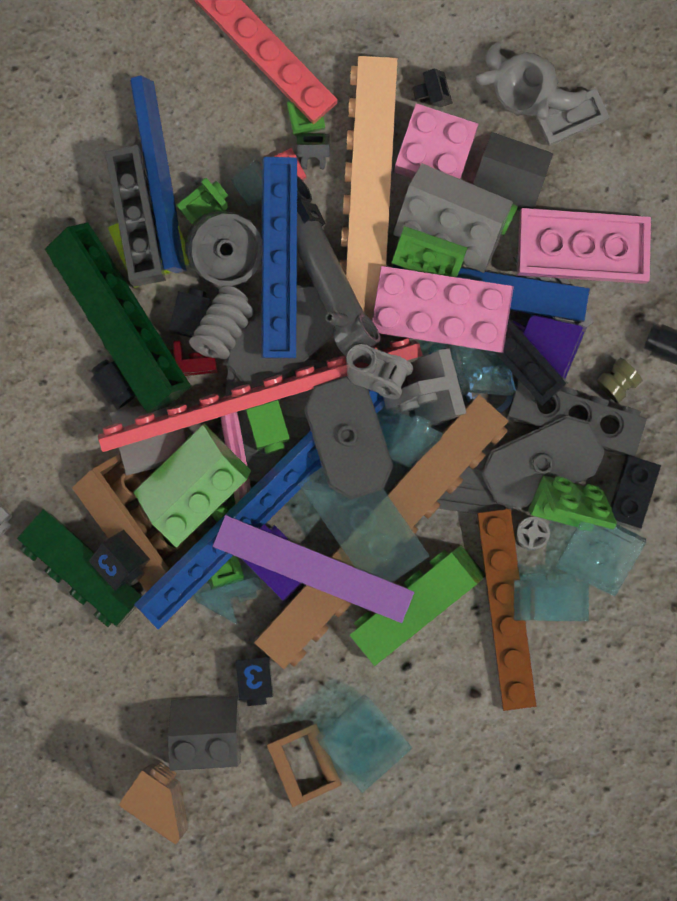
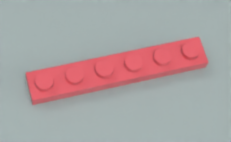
[194,0,338,125]

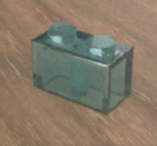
[514,573,589,621]

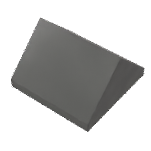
[473,132,553,211]

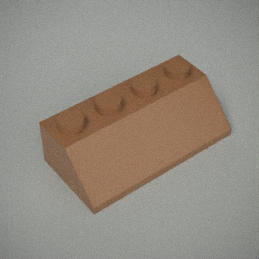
[72,454,201,592]
[118,762,188,845]

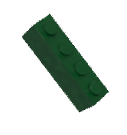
[17,509,143,627]

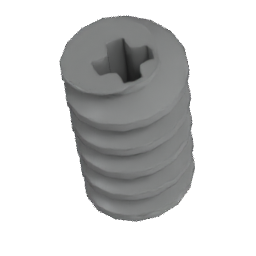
[189,286,254,359]

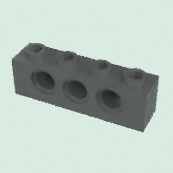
[105,145,166,287]
[506,381,647,457]

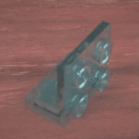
[427,342,516,398]

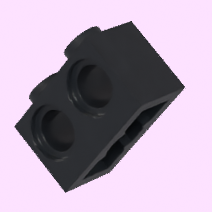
[610,455,661,530]

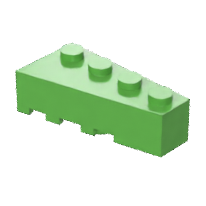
[350,545,485,666]

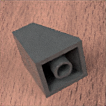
[168,696,241,771]

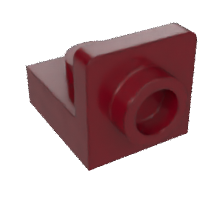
[169,341,218,376]

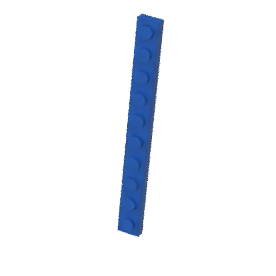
[134,389,385,630]

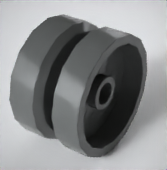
[185,210,262,286]

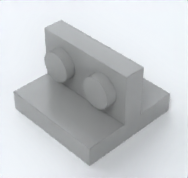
[383,348,466,430]

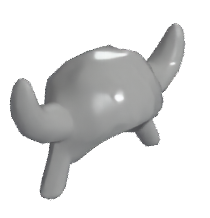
[476,42,587,120]

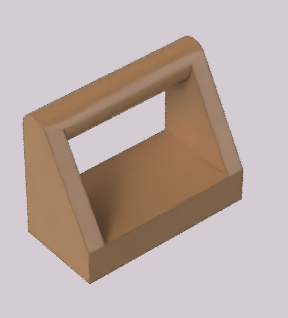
[267,723,342,807]

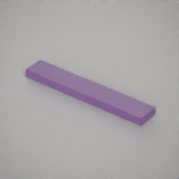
[213,515,414,623]

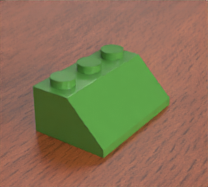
[133,424,251,548]

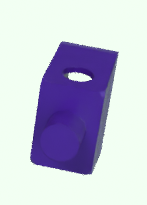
[512,315,587,380]

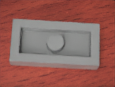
[536,88,610,146]

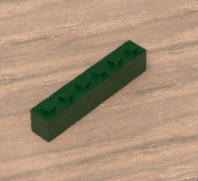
[45,222,191,414]

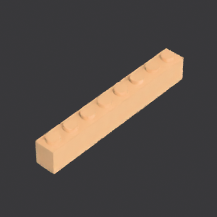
[340,56,398,320]

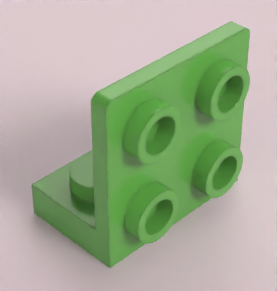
[392,226,467,277]
[529,475,617,531]

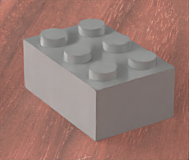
[393,163,513,273]

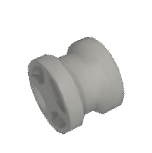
[515,517,550,550]

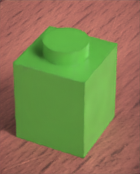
[246,400,290,454]

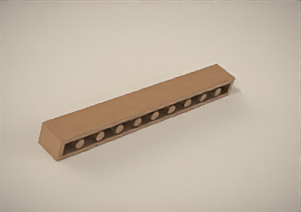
[254,394,509,669]

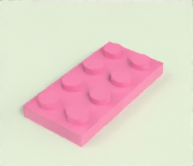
[517,208,651,284]
[372,266,514,353]

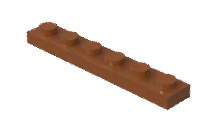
[477,509,537,711]

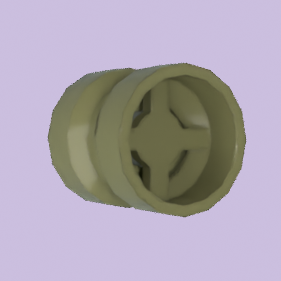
[596,358,643,404]

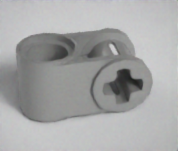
[346,344,413,399]

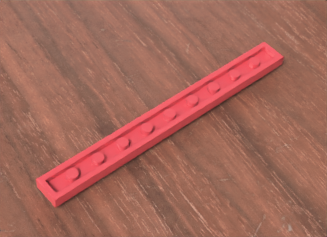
[98,337,423,452]

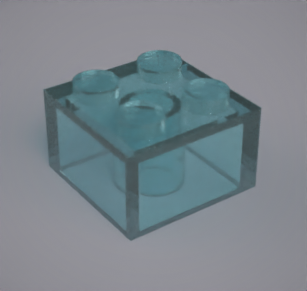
[315,694,413,793]

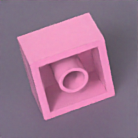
[394,103,478,179]

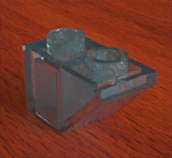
[379,413,443,467]

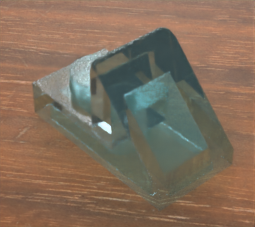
[194,576,263,624]

